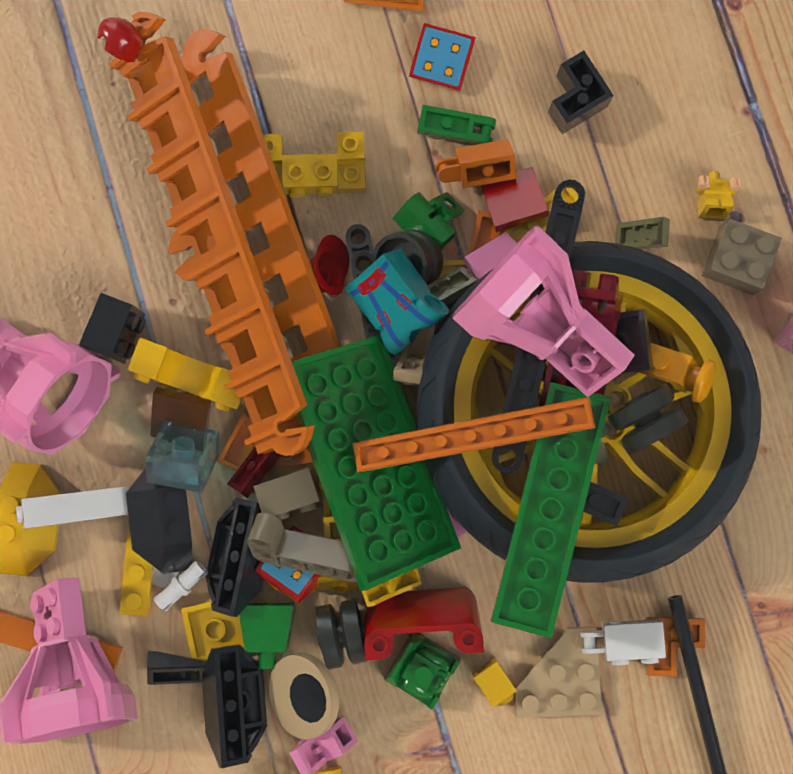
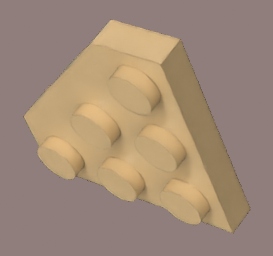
[514,626,602,718]

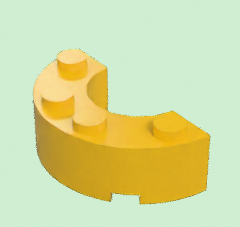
[127,338,241,413]

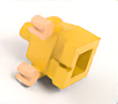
[696,171,742,220]

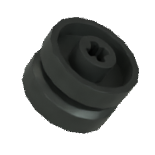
[372,229,443,285]
[607,384,689,454]
[316,598,368,670]

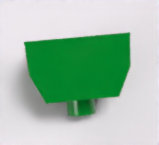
[384,633,461,710]

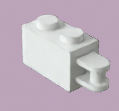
[580,619,666,665]

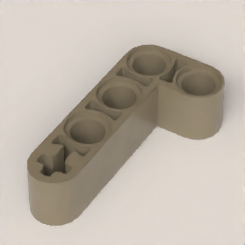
[247,513,357,582]

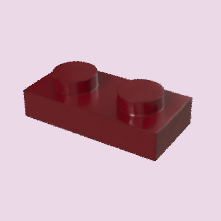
[227,447,281,499]

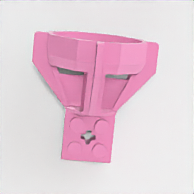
[453,226,634,397]
[0,318,120,455]
[0,578,138,744]

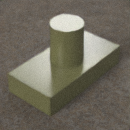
[616,217,670,250]
[427,266,478,310]

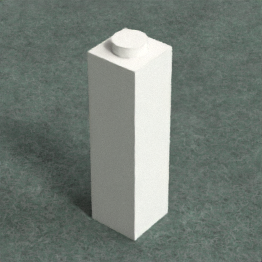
[16,486,129,529]

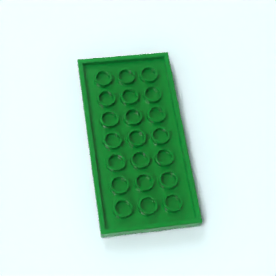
[291,335,461,591]

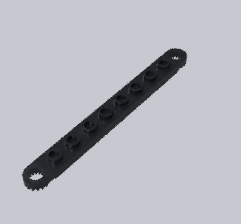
[492,179,585,473]

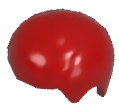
[97,17,142,62]

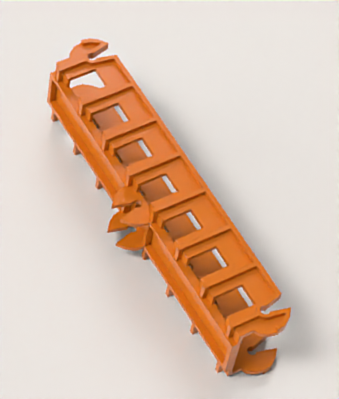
[109,12,341,456]

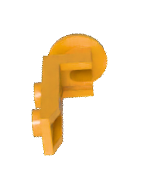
[639,343,716,403]

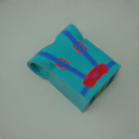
[345,249,449,355]

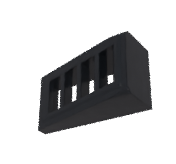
[147,651,205,685]

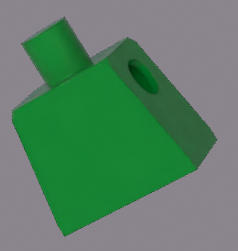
[239,603,296,669]

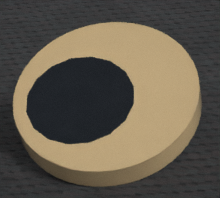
[269,653,339,740]

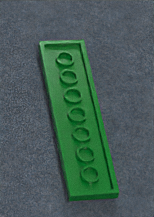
[491,382,611,639]

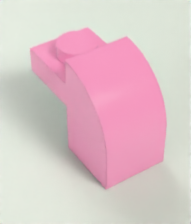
[289,716,358,774]

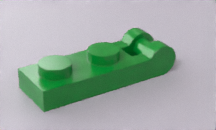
[417,105,496,145]

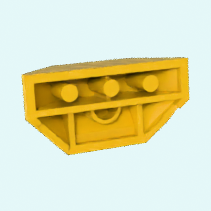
[0,462,62,576]

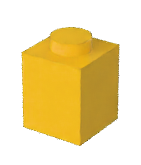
[472,657,517,707]

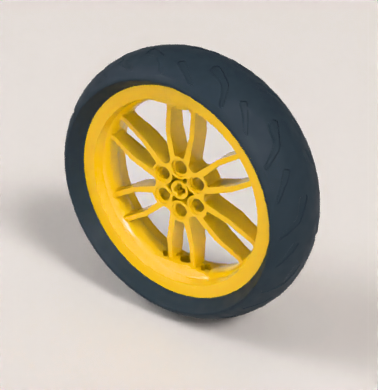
[417,241,762,583]

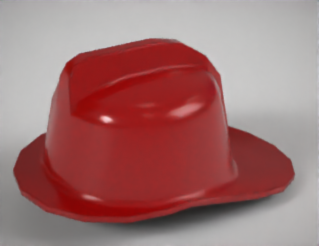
[309,235,350,296]

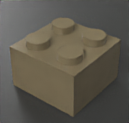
[702,218,782,295]
[253,468,323,521]

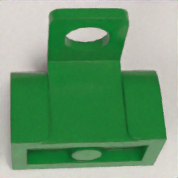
[392,192,464,251]

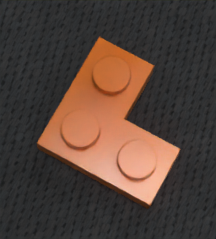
[646,617,705,677]

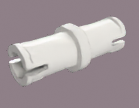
[154,560,208,611]

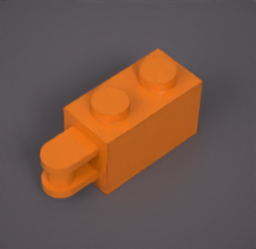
[436,139,517,188]

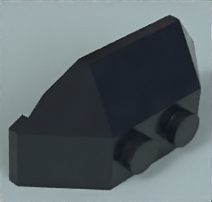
[125,459,192,574]
[206,498,264,617]
[202,644,267,768]

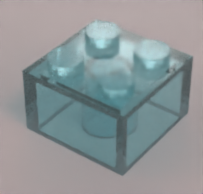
[146,421,219,493]

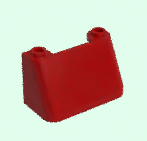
[364,587,484,661]

